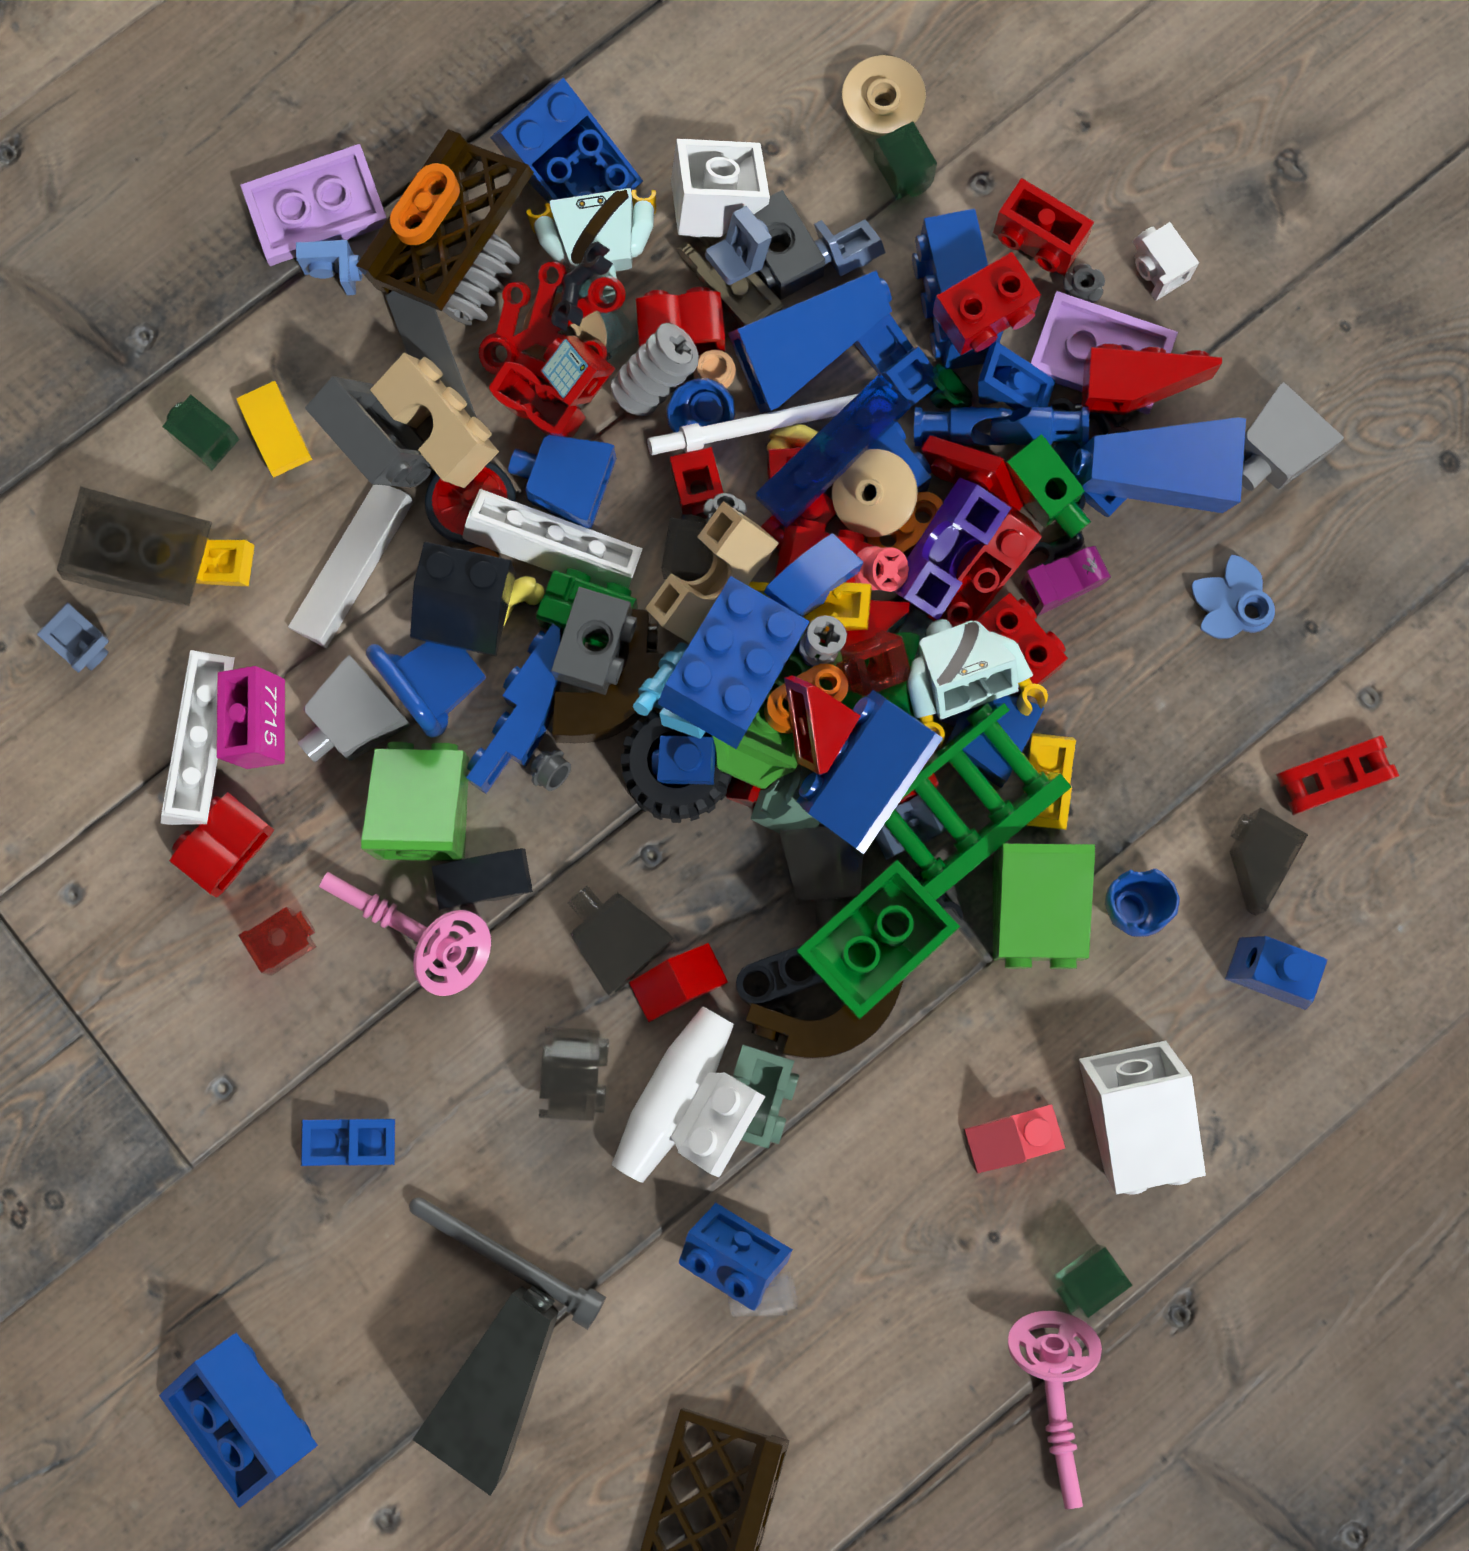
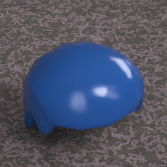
[666,378,735,445]
[1104,869,1180,937]

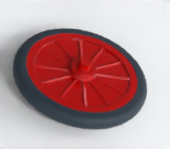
[425,462,516,545]

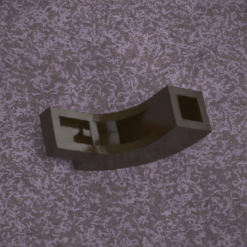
[552,609,664,744]
[746,980,904,1059]

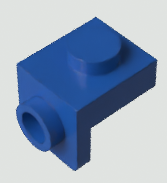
[652,736,716,788]

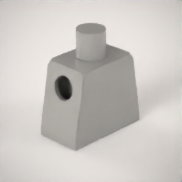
[1242,382,1344,491]
[298,655,410,762]

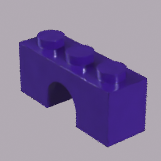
[892,478,1011,620]

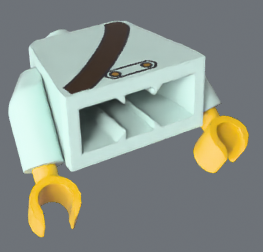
[526,188,657,297]
[907,619,1048,748]

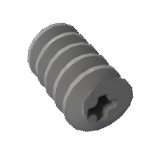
[442,233,521,326]
[610,323,699,416]

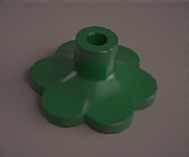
[930,364,972,408]

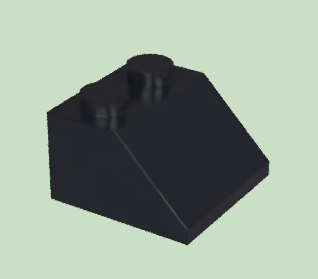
[410,542,516,656]

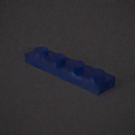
[756,374,911,528]

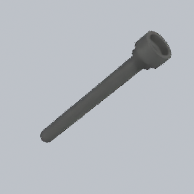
[409,1197,606,1330]

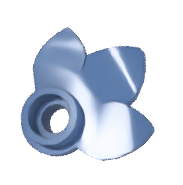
[1191,555,1275,639]

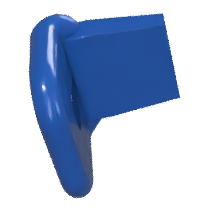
[366,642,486,738]

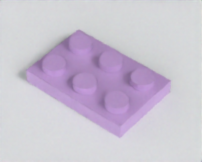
[240,144,387,266]
[1031,291,1178,415]

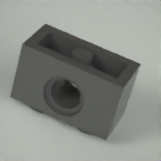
[754,190,825,300]
[551,587,637,695]

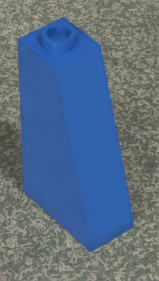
[728,270,892,413]
[1073,417,1246,513]

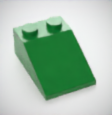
[796,860,960,1020]

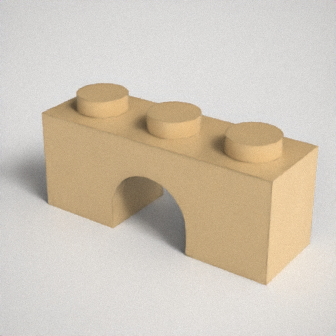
[370,353,499,488]
[645,501,779,643]

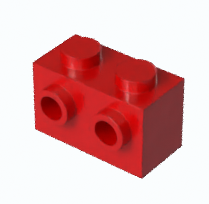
[993,178,1094,276]
[933,252,1041,355]
[976,593,1068,696]

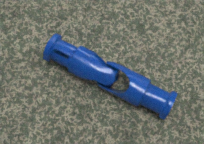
[914,407,1089,446]

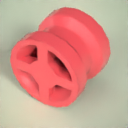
[854,546,909,592]

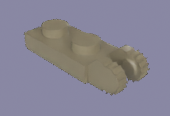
[677,236,784,327]

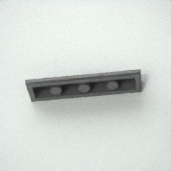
[386,283,477,421]

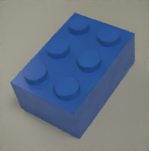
[912,208,1004,370]
[657,576,810,749]

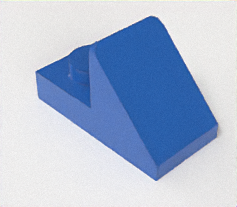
[978,341,1056,410]

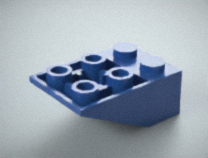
[490,78,643,204]

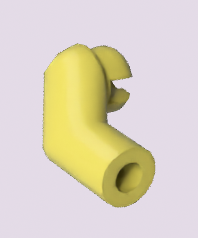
[767,424,833,459]
[504,576,545,625]

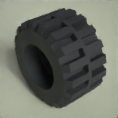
[621,710,732,823]

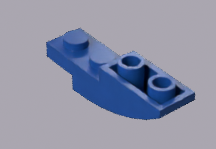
[466,624,563,794]

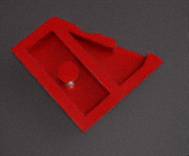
[921,435,1023,511]

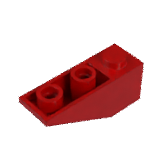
[1082,344,1222,415]
[927,496,1042,627]

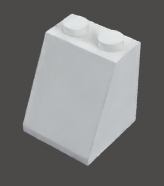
[1079,1041,1206,1195]

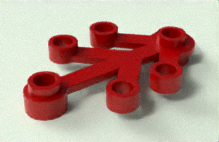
[479,261,626,385]

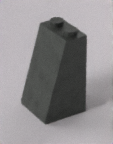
[412,1285,559,1496]

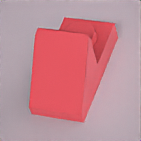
[964,1104,1065,1173]

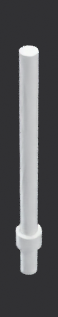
[647,386,897,455]

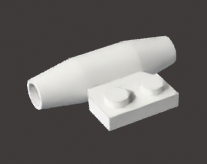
[612,1006,765,1183]

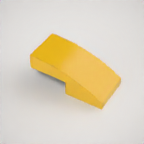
[236,381,313,478]
[156,535,255,586]
[1024,733,1076,830]

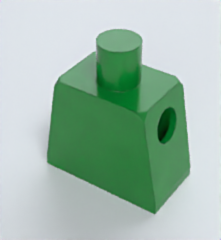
[1006,434,1091,538]

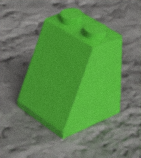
[361,742,469,861]
[993,843,1095,969]

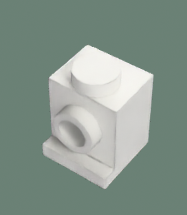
[1133,222,1199,301]

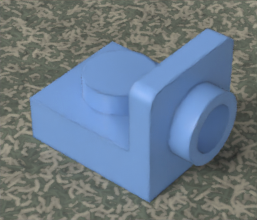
[296,240,362,295]

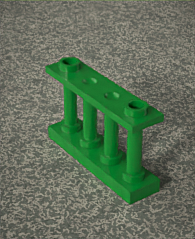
[885,702,1071,900]

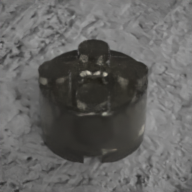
[538,1027,609,1121]

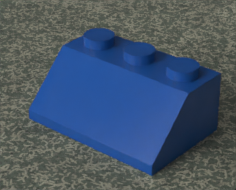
[796,690,943,854]
[159,1332,318,1508]

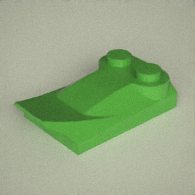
[712,634,846,789]

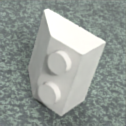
[671,139,770,237]

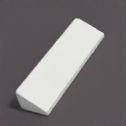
[288,485,414,649]
[462,489,642,588]
[161,650,235,825]

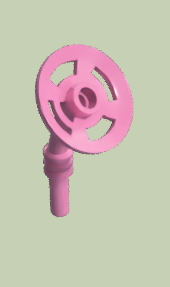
[319,872,491,996]
[1008,1311,1102,1509]

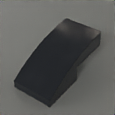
[432,848,533,910]

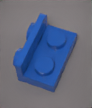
[679,1203,793,1311]

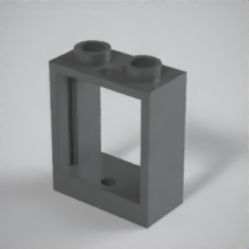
[305,376,431,488]

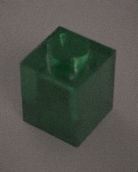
[873,121,937,200]
[162,394,240,471]
[1054,1244,1133,1318]

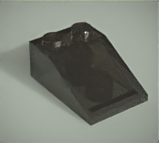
[57,486,212,606]

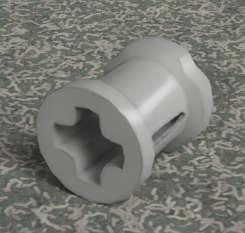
[798,615,847,668]

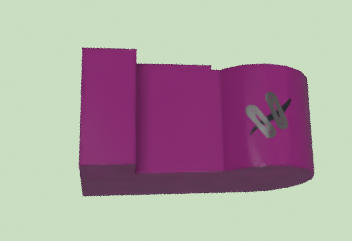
[1021,546,1111,617]

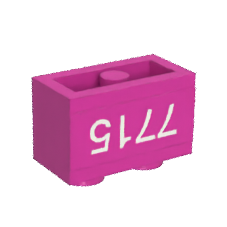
[217,666,285,769]

